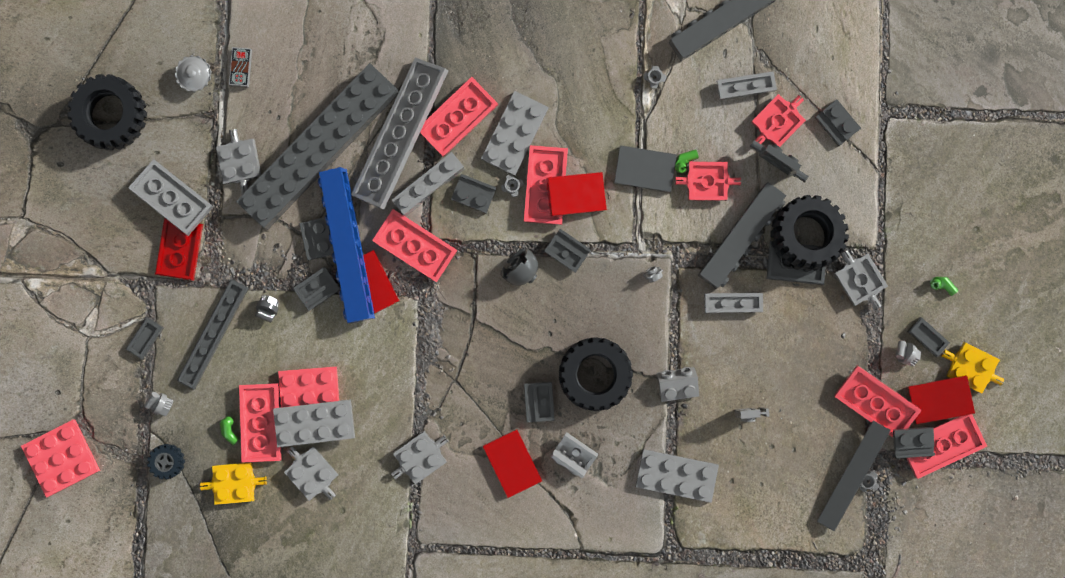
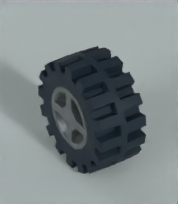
[147,444,185,479]

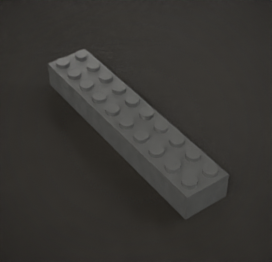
[236,63,399,230]

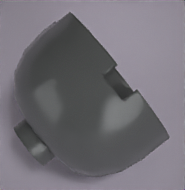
[501,247,538,286]

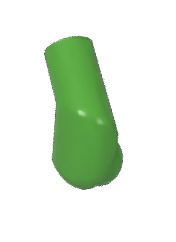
[675,150,699,173]
[930,277,958,296]
[220,416,240,446]

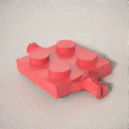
[751,94,806,147]
[675,162,741,201]

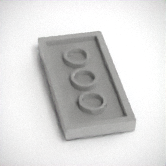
[481,91,549,176]
[128,159,213,236]
[273,399,355,447]
[635,449,719,503]

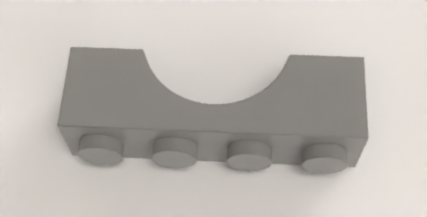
[392,152,465,217]

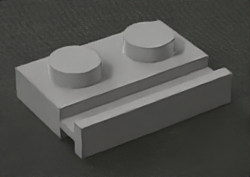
[735,407,769,422]

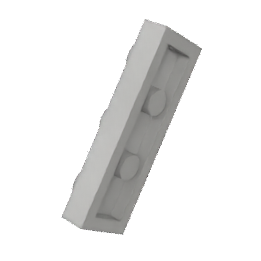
[716,71,777,100]
[704,293,763,313]

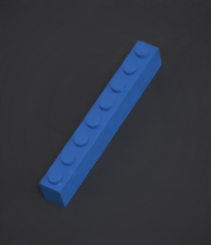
[318,167,375,323]

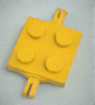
[941,342,1004,393]
[200,462,267,505]

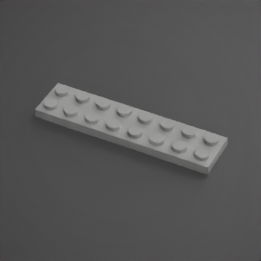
[351,57,448,210]

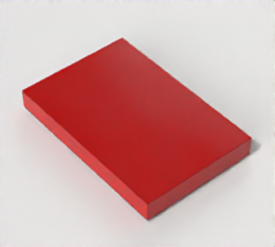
[546,172,607,216]
[155,218,203,281]
[363,250,400,314]
[908,375,975,424]
[483,429,542,498]

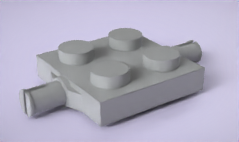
[216,129,262,194]
[834,250,888,310]
[391,430,449,485]
[284,446,339,501]

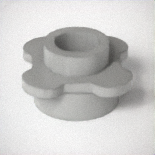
[643,66,666,89]
[501,174,524,197]
[643,266,663,283]
[860,471,879,492]

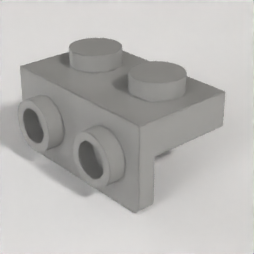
[657,367,699,402]
[551,432,598,478]

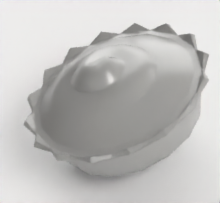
[174,55,212,92]

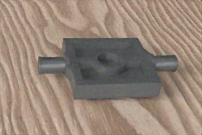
[750,140,809,183]

